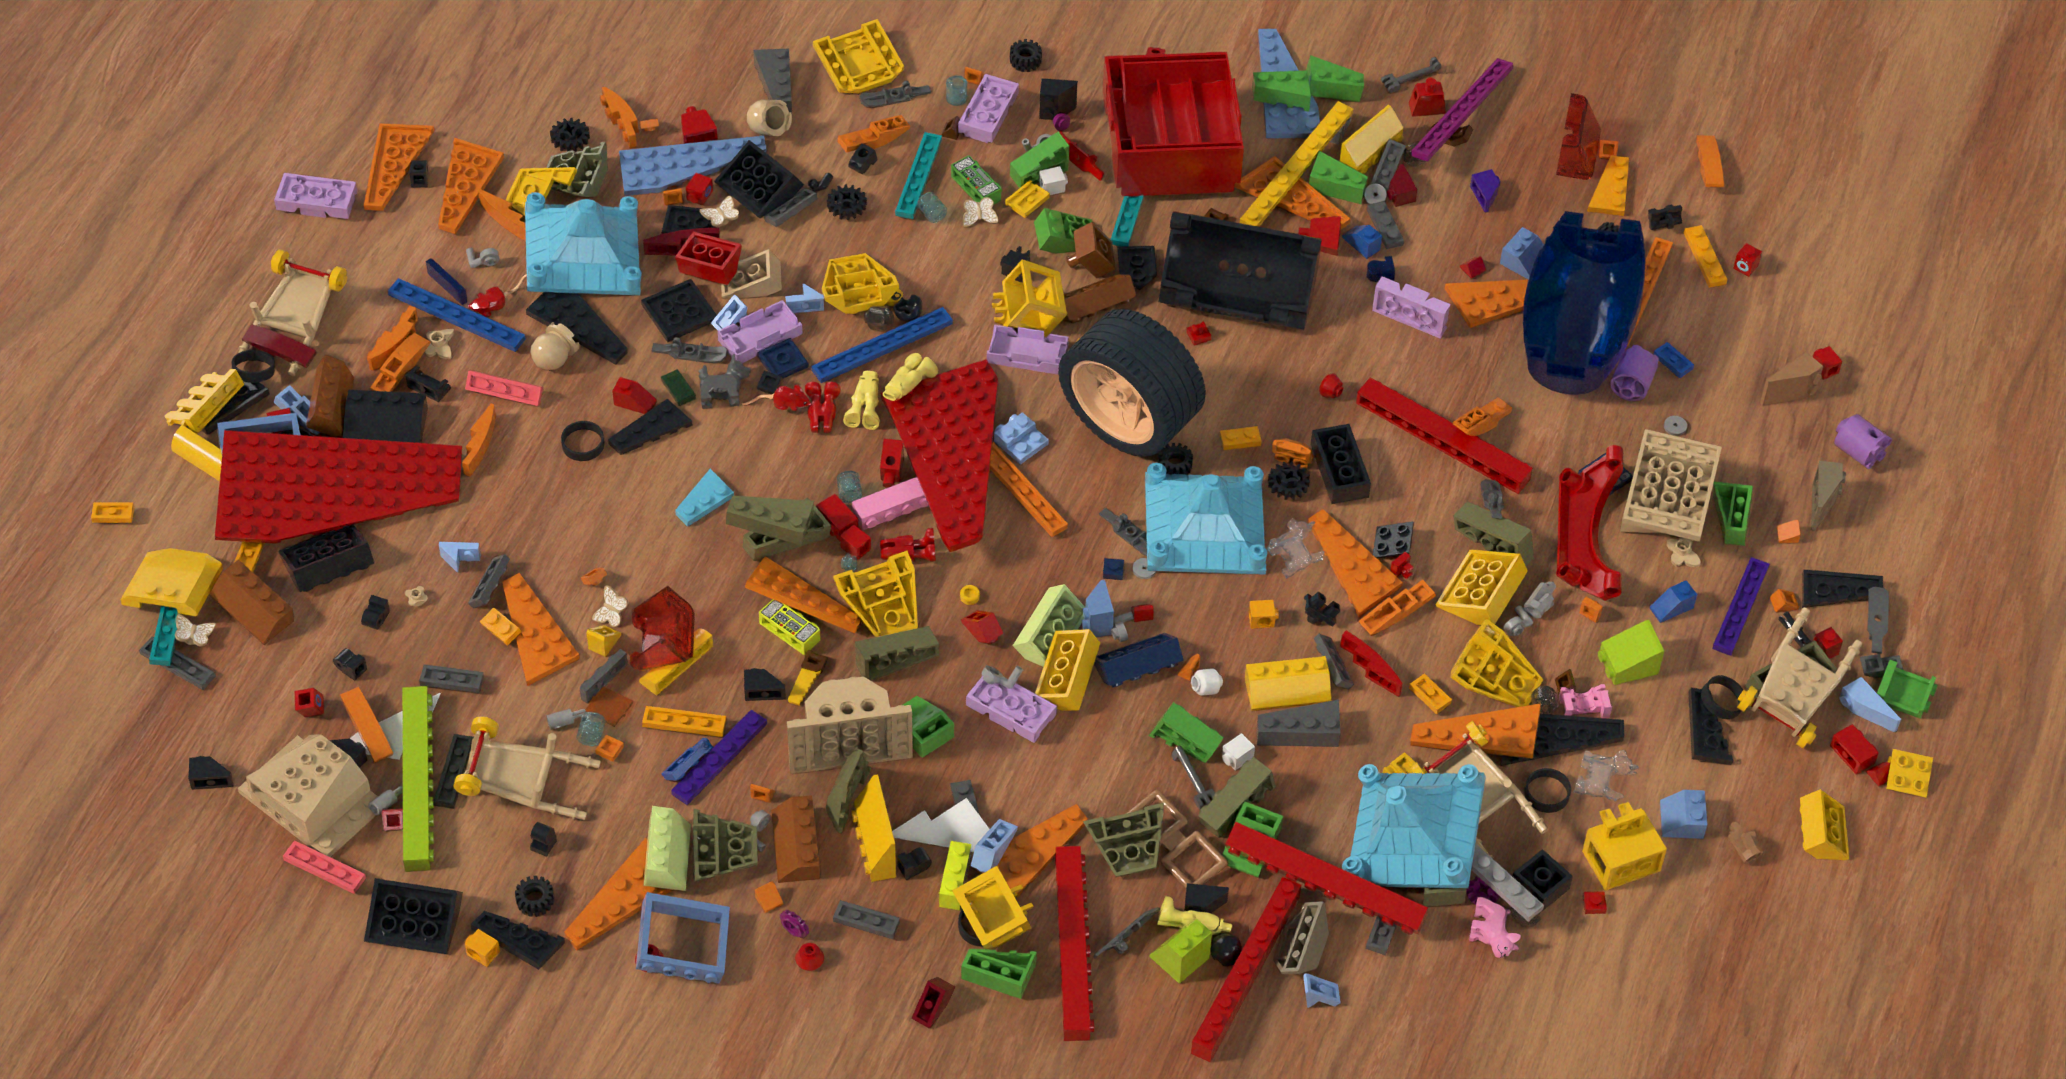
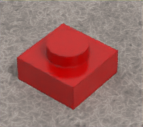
[1583,891,1607,914]

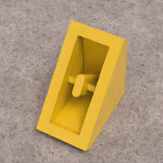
[586,625,622,657]

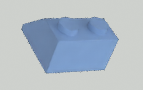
[1500,227,1551,279]
[1082,580,1114,637]
[1660,790,1707,839]

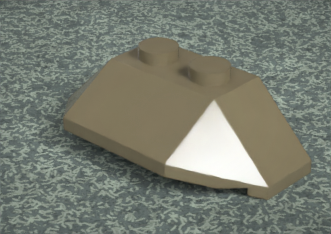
[1273,902,1329,974]

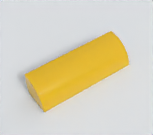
[171,425,222,481]
[639,628,713,696]

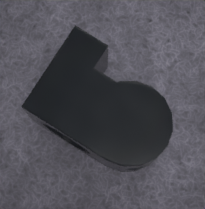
[848,143,878,174]
[409,160,428,188]
[361,595,390,630]
[333,648,367,681]
[530,822,557,857]
[897,847,932,880]

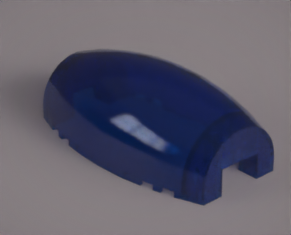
[1523,211,1645,395]

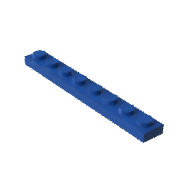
[388,278,526,352]
[812,307,953,383]

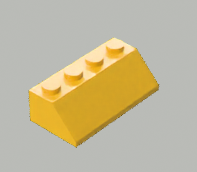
[1340,104,1404,174]
[1035,629,1100,711]
[1245,656,1331,711]

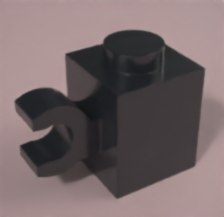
[1000,246,1030,282]

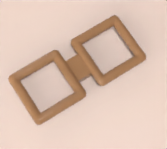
[1127,790,1228,888]

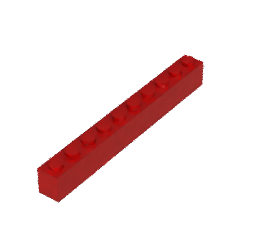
[1356,377,1533,494]
[1225,822,1428,935]
[1055,846,1094,1041]
[1191,876,1302,1062]

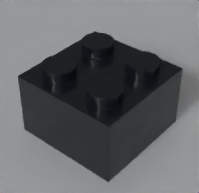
[1512,849,1573,913]

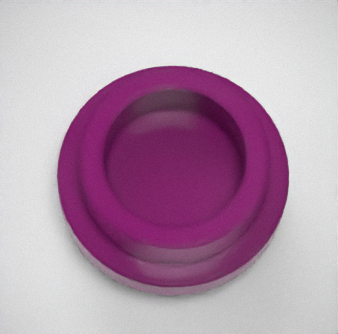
[1053,113,1070,131]

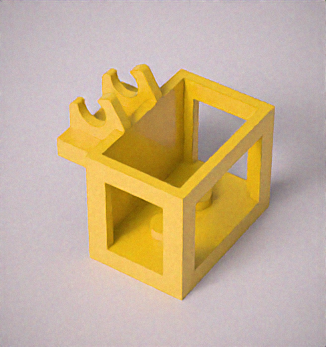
[992,259,1067,337]
[1582,802,1667,891]
[952,866,1034,950]

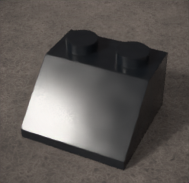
[1039,78,1078,120]

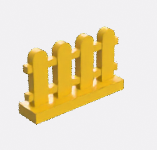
[165,369,244,434]

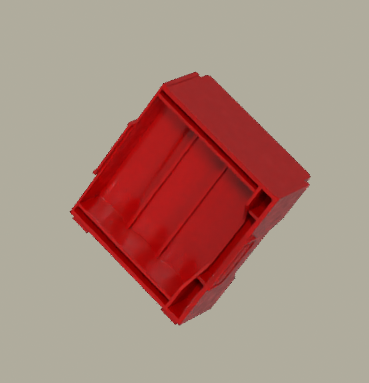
[1102,52,1244,196]

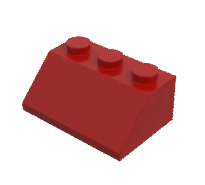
[675,232,742,285]

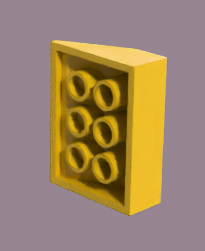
[1435,550,1528,625]
[851,774,896,882]

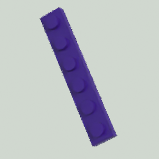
[1712,557,1770,656]
[671,710,767,805]

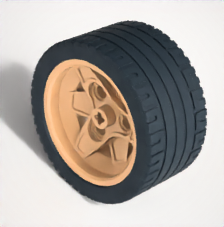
[1058,309,1206,457]

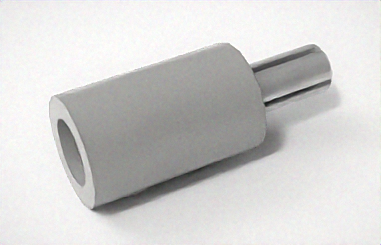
[546,709,586,730]
[369,786,403,815]

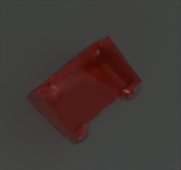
[1556,93,1601,180]
[629,586,695,671]

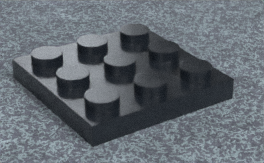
[641,279,717,342]

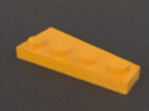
[1587,155,1629,216]

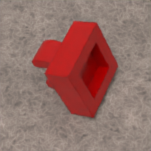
[1186,321,1211,346]
[1390,552,1414,579]

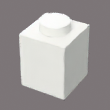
[1039,167,1068,195]
[1222,733,1255,771]

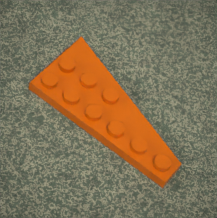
[438,138,504,234]
[1235,156,1351,229]
[1445,278,1570,328]
[1308,509,1403,617]
[745,556,862,633]
[502,573,580,686]

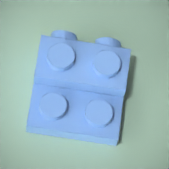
[994,412,1049,465]

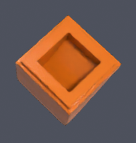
[964,67,984,85]
[1598,140,1619,159]
[662,188,683,205]
[1776,520,1801,543]
[1770,589,1799,612]
[1178,654,1200,681]
[750,784,775,803]
[755,881,784,913]

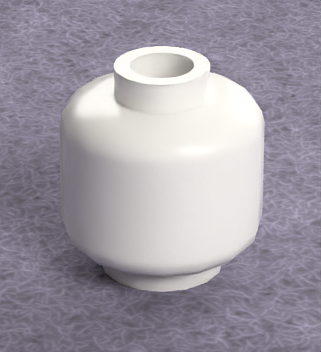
[1191,668,1223,696]

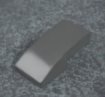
[1860,654,1903,678]

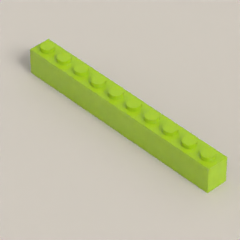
[402,686,434,872]

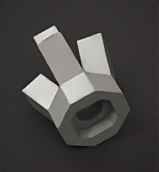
[1524,581,1557,618]

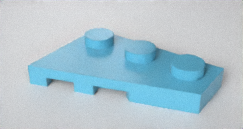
[675,469,734,527]

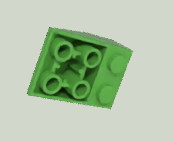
[1034,208,1093,254]
[903,696,954,758]
[1222,802,1283,878]

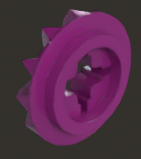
[1466,876,1499,905]
[780,910,809,938]

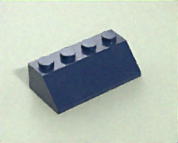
[1094,633,1184,687]

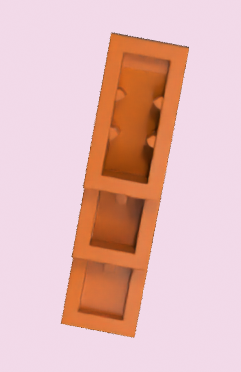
[1696,135,1724,187]
[479,189,526,241]
[462,403,496,477]
[1358,579,1436,636]
[340,687,393,763]

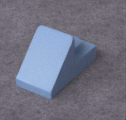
[785,284,824,313]
[711,294,747,331]
[439,542,481,572]
[1303,973,1341,1008]

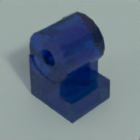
[1367,256,1395,282]

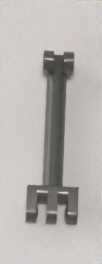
[1381,57,1441,93]
[1172,746,1215,810]

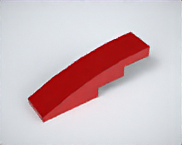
[1340,630,1403,697]

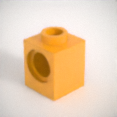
[1248,600,1279,629]
[465,929,500,967]

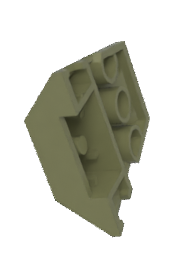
[546,142,608,197]
[826,749,871,834]
[1083,803,1165,877]
[692,809,758,881]

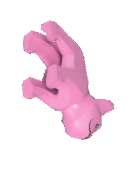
[1469,897,1521,958]

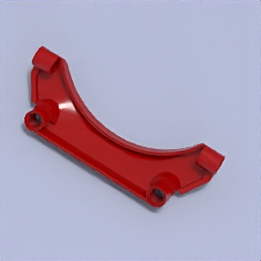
[1556,445,1624,601]

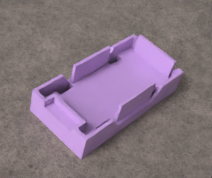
[958,74,1019,143]
[274,173,358,219]
[1372,277,1451,339]
[718,300,803,363]
[987,325,1069,375]
[966,676,1057,743]

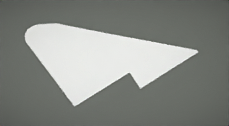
[350,693,441,760]
[892,798,990,852]

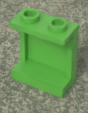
[1877,660,1938,719]

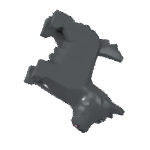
[698,354,751,409]

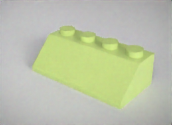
[1013,584,1085,667]
[644,806,691,891]

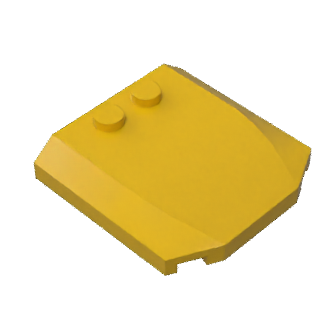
[813,19,904,94]
[120,548,223,616]

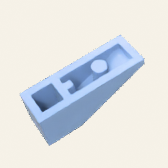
[1839,677,1901,732]
[971,819,1018,872]

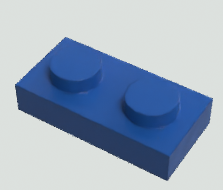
[1653,342,1694,378]

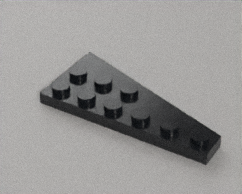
[526,292,628,365]
[1501,714,1624,766]

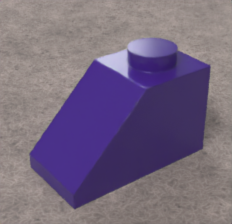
[1470,169,1500,212]

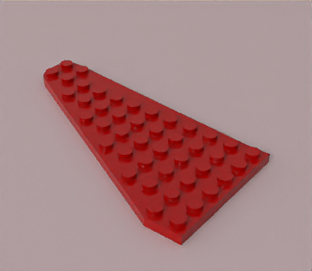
[880,359,998,552]

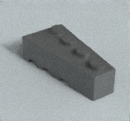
[753,48,792,114]
[1256,700,1340,747]

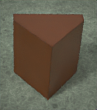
[942,116,960,140]
[1555,669,1576,694]

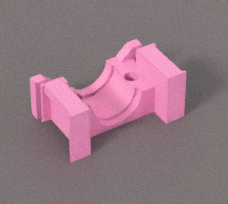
[1559,684,1612,718]

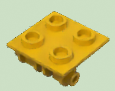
[1886,749,1933,798]

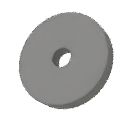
[1364,184,1387,204]
[1664,416,1687,436]
[1133,558,1156,579]

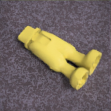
[883,353,938,401]
[843,371,880,430]
[1157,896,1232,935]

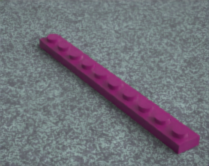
[1412,58,1513,162]

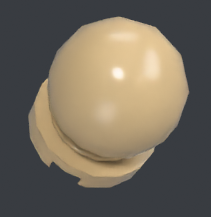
[747,99,792,136]
[531,322,579,370]

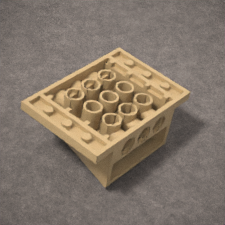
[1620,429,1722,542]
[787,676,913,774]
[238,734,378,857]

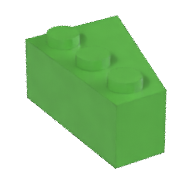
[1306,55,1364,102]
[1252,70,1311,112]
[1010,131,1069,188]
[1309,151,1368,204]
[1713,481,1753,546]
[1149,702,1224,763]
[961,949,1037,999]

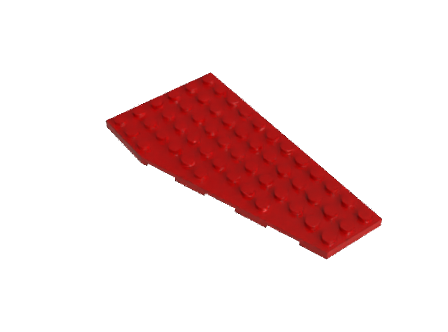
[215,430,462,544]

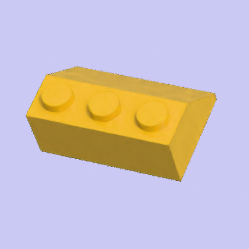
[1800,789,1849,860]

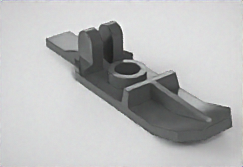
[859,81,931,107]
[651,337,728,363]
[1480,479,1504,519]
[1099,508,1147,556]
[1867,587,1889,654]
[1093,907,1160,959]

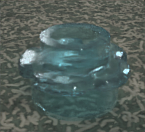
[841,554,857,572]

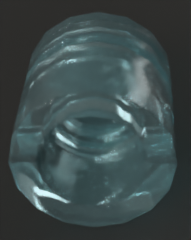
[946,75,967,106]
[917,192,947,223]
[837,471,862,504]
[576,712,606,746]

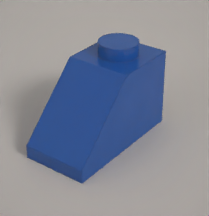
[1342,225,1382,259]
[1650,580,1697,623]

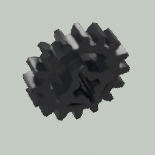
[550,118,590,152]
[827,184,867,220]
[1268,461,1310,500]

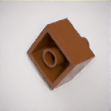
[1066,222,1115,278]

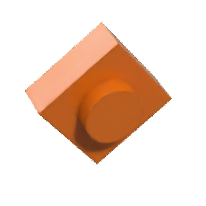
[639,118,659,132]
[580,568,607,586]
[1579,596,1603,623]
[595,735,624,762]

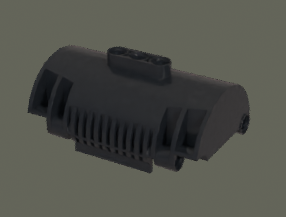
[1158,211,1322,330]

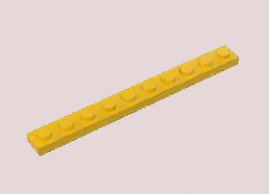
[1240,101,1354,227]

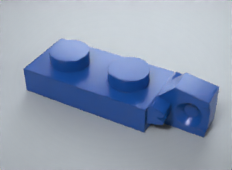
[661,738,713,781]

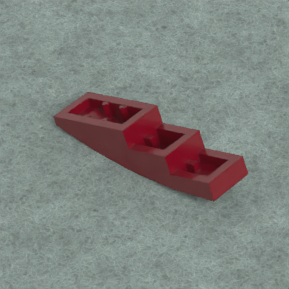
[643,228,720,256]
[242,324,317,368]

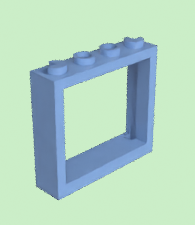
[217,413,300,454]
[636,892,730,983]

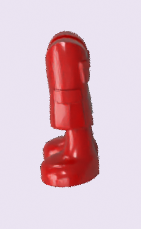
[805,381,841,433]
[880,528,936,562]

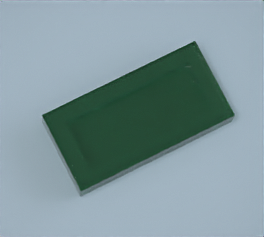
[661,369,696,406]

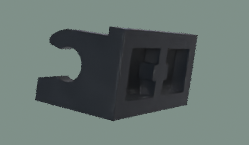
[405,365,451,402]

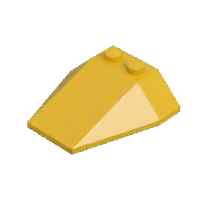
[822,253,899,314]
[833,551,918,637]
[1451,619,1543,707]

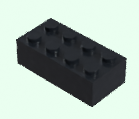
[1310,424,1371,504]

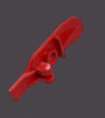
[1057,131,1104,181]

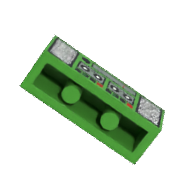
[951,155,1002,205]

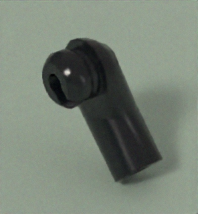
[808,173,833,192]

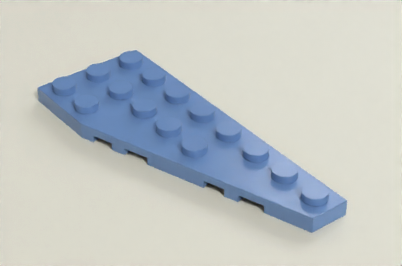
[1258,29,1320,138]
[619,136,766,196]

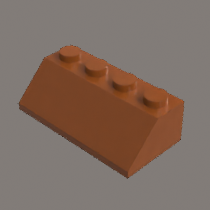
[1063,274,1137,323]
[306,355,354,438]
[209,560,294,645]
[771,795,820,883]

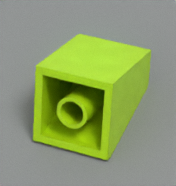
[1598,620,1665,685]
[1149,919,1212,984]

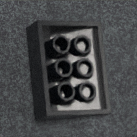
[714,140,804,218]
[343,390,428,443]
[278,524,374,592]
[364,878,463,954]

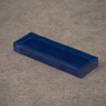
[426,258,467,305]

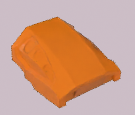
[1272,438,1314,468]

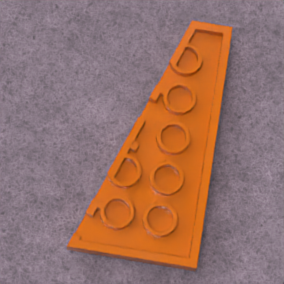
[364,123,435,211]
[1410,703,1541,758]
[973,804,1088,898]
[564,838,674,950]

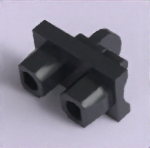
[1648,204,1682,230]
[1304,592,1340,627]

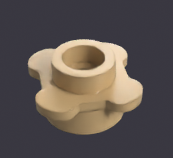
[405,586,428,607]

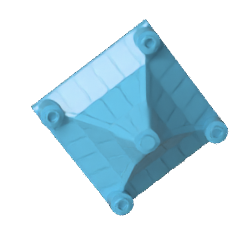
[525,192,642,295]
[1145,463,1268,575]
[1342,764,1486,888]

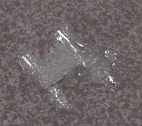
[1267,518,1325,579]
[1573,750,1639,801]

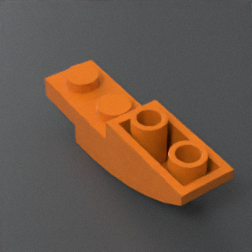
[600,87,639,149]
[837,115,910,153]
[367,306,418,371]
[370,333,431,392]
[1453,397,1512,436]

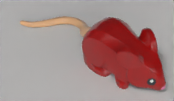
[468,274,527,317]
[742,385,811,411]

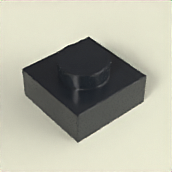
[757,370,782,394]

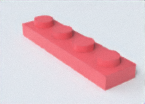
[465,370,543,406]
[283,840,366,894]

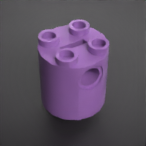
[1610,345,1659,401]
[1834,414,1892,469]

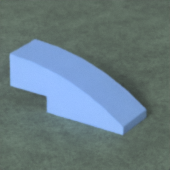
[274,385,320,436]

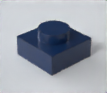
[1103,558,1124,580]

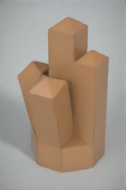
[1728,822,1764,864]

